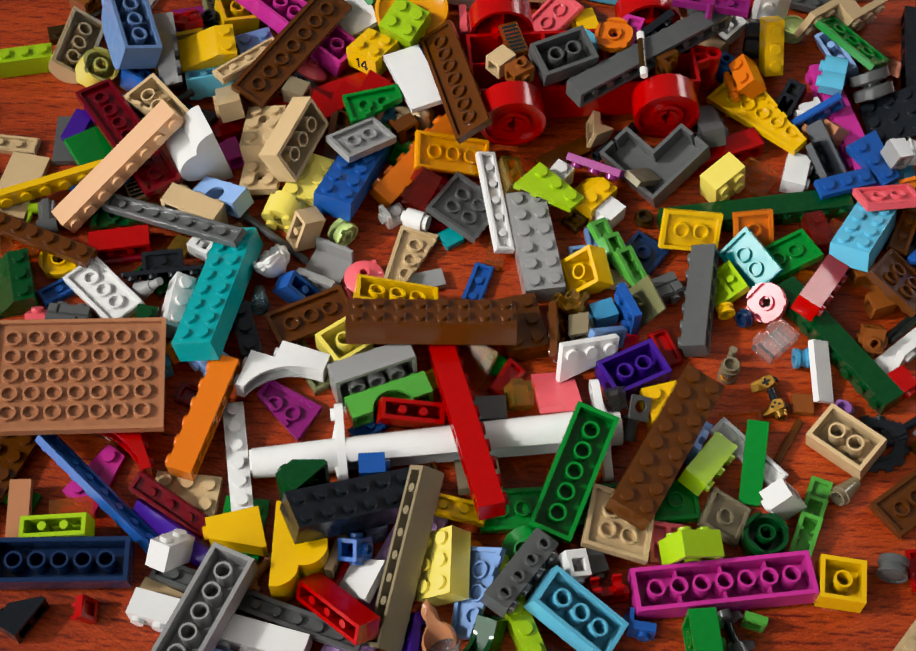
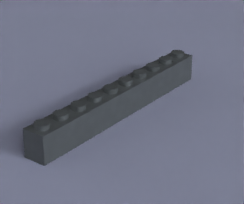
[566,10,732,108]

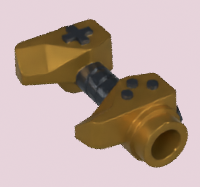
[750,375,789,421]

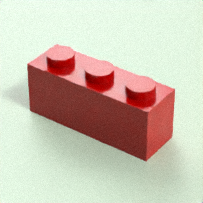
[88,224,152,259]
[376,396,445,428]

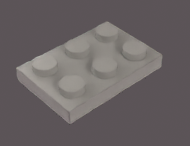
[326,116,397,163]

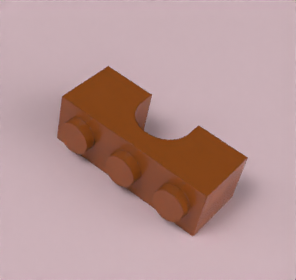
[845,262,897,320]

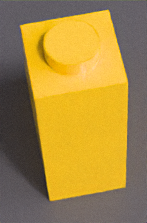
[202,506,269,556]

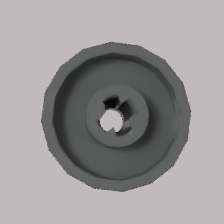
[847,66,896,103]

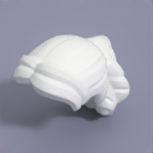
[252,244,290,278]

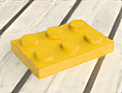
[658,208,723,251]

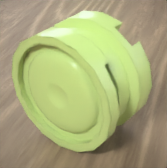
[783,15,804,44]
[327,218,358,246]

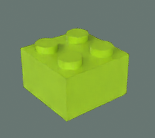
[379,0,432,48]
[658,526,725,565]

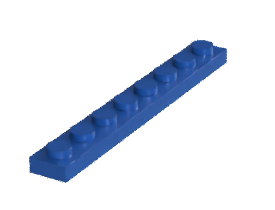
[35,434,159,554]

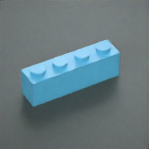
[185,66,239,100]

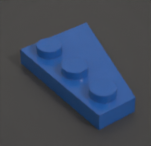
[845,130,900,186]

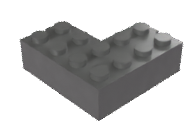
[599,123,711,209]

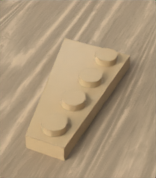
[384,226,439,282]

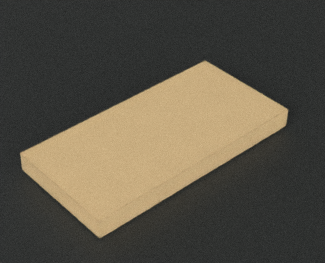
[0,151,51,221]

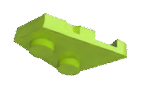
[714,260,750,308]

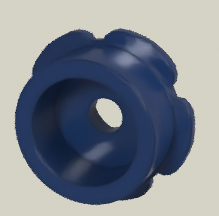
[735,308,754,328]

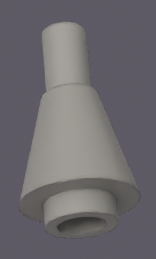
[132,277,163,300]

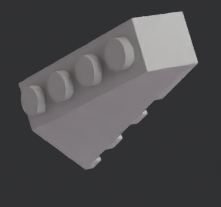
[152,12,184,91]

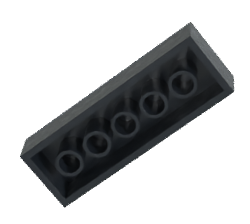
[280,467,409,544]

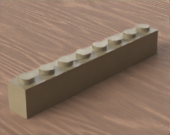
[365,465,444,651]

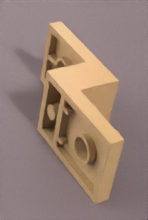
[794,0,888,39]
[239,105,286,195]

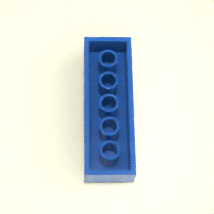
[313,134,395,222]

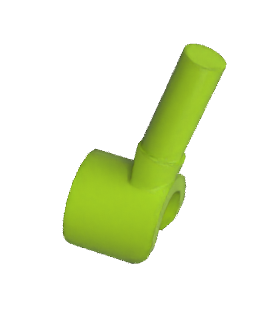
[26,202,38,223]

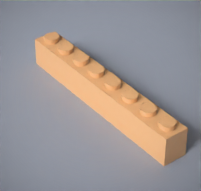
[51,99,185,233]

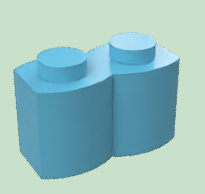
[815,55,849,96]

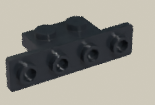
[805,119,848,179]
[121,248,204,282]

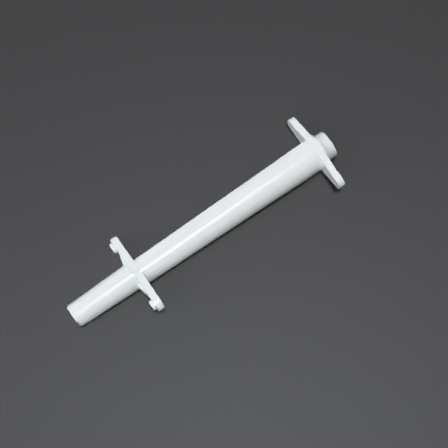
[249,379,623,482]

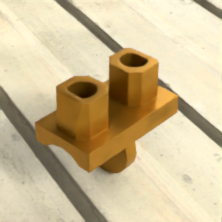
[551,289,590,315]

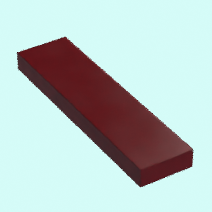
[127,470,209,539]

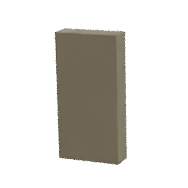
[624,168,661,187]

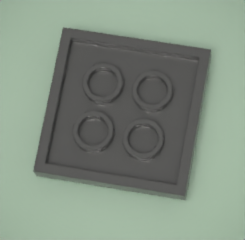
[425,171,489,244]

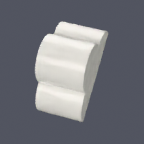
[166,105,234,181]

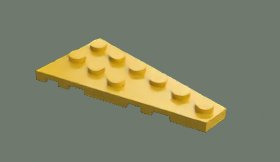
[707,83,807,155]

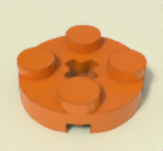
[595,17,633,53]

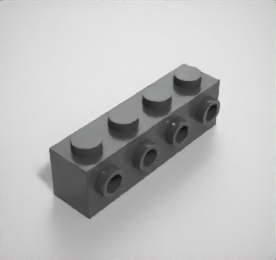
[481,528,559,618]

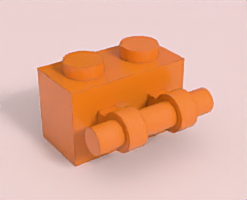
[723,53,767,103]

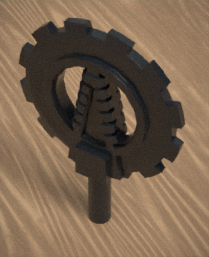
[860,415,916,473]

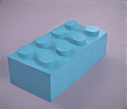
[829,201,897,272]
[523,565,629,651]

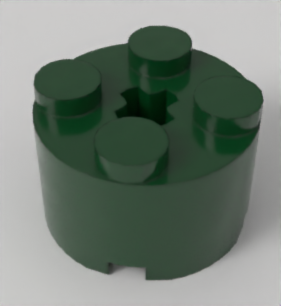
[739,512,789,556]

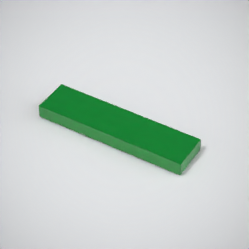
[738,419,769,508]

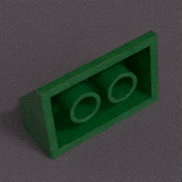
[0,248,39,319]
[275,459,330,501]

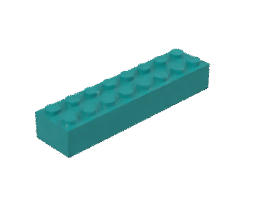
[171,227,263,362]

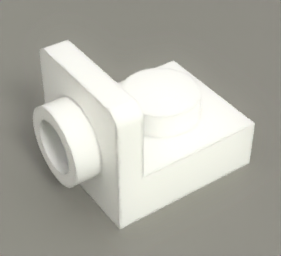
[378,202,405,230]

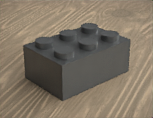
[528,25,599,87]

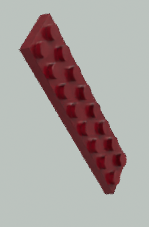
[75,78,183,199]

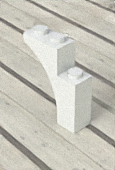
[234,340,330,397]

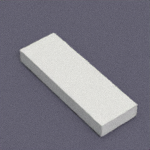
[808,339,834,404]

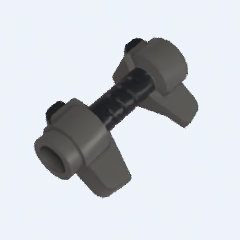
[717,608,755,651]

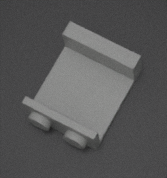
[296,236,354,291]

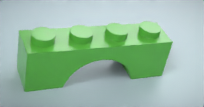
[344,371,433,429]

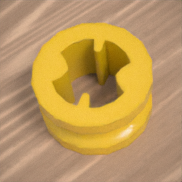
[716,302,736,320]

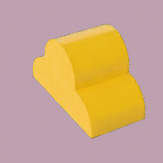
[269,501,330,602]

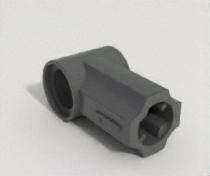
[36,198,60,234]

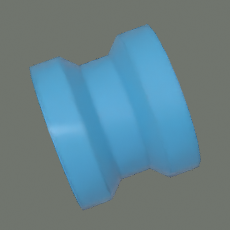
[791,348,810,369]

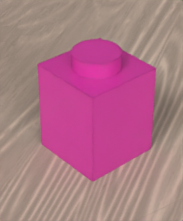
[218,136,244,171]

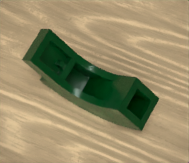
[462,614,508,651]

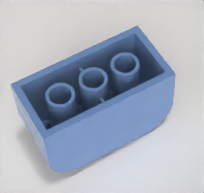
[101,0,163,70]

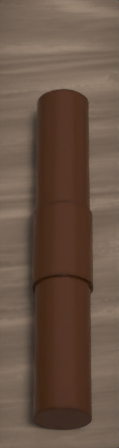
[773,419,804,466]

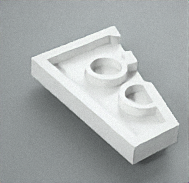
[556,333,620,383]

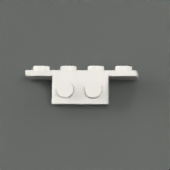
[874,327,916,374]

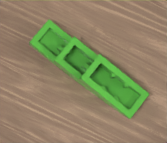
[586,217,647,287]
[788,475,833,557]

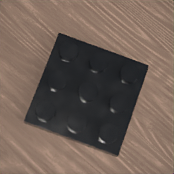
[858,85,916,146]

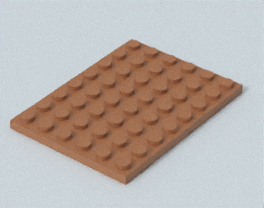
[0,317,167,436]

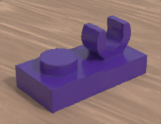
[401,611,426,651]

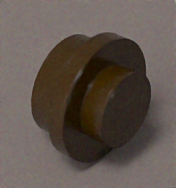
[634,209,654,228]

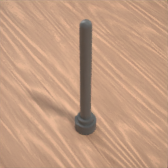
[233,209,309,264]

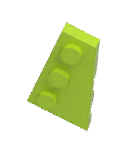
[513,162,584,213]

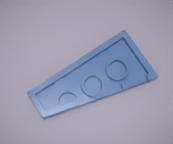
[451,546,506,640]

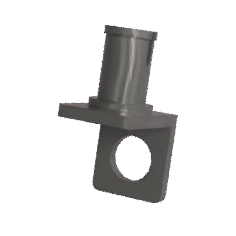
[621,394,652,442]

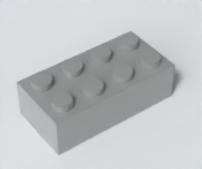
[327,344,418,406]

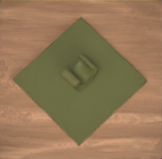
[629,275,667,330]

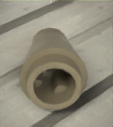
[830,477,861,506]

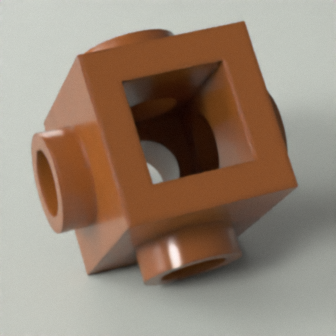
[504,55,536,83]
[856,323,888,356]

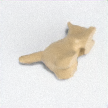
[394,106,435,130]

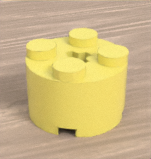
[75,47,119,87]
[261,190,307,234]

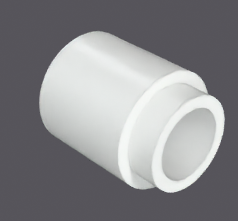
[401,208,431,231]

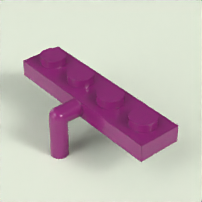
[672,0,751,20]

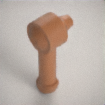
[248,553,271,593]

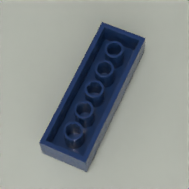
[0,536,135,590]

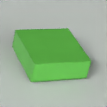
[740,611,769,633]

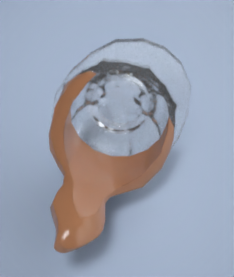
[421,600,461,651]

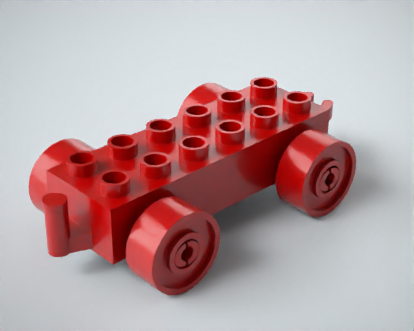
[465,0,722,146]

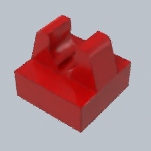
[70,594,99,625]

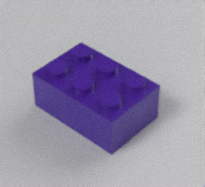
[594,338,672,407]

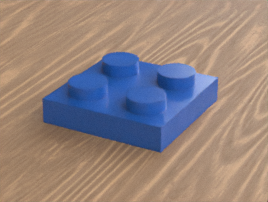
[614,282,642,335]

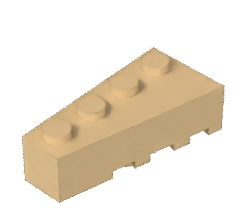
[123,73,189,128]

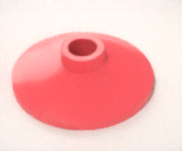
[297,59,327,82]
[344,260,384,293]

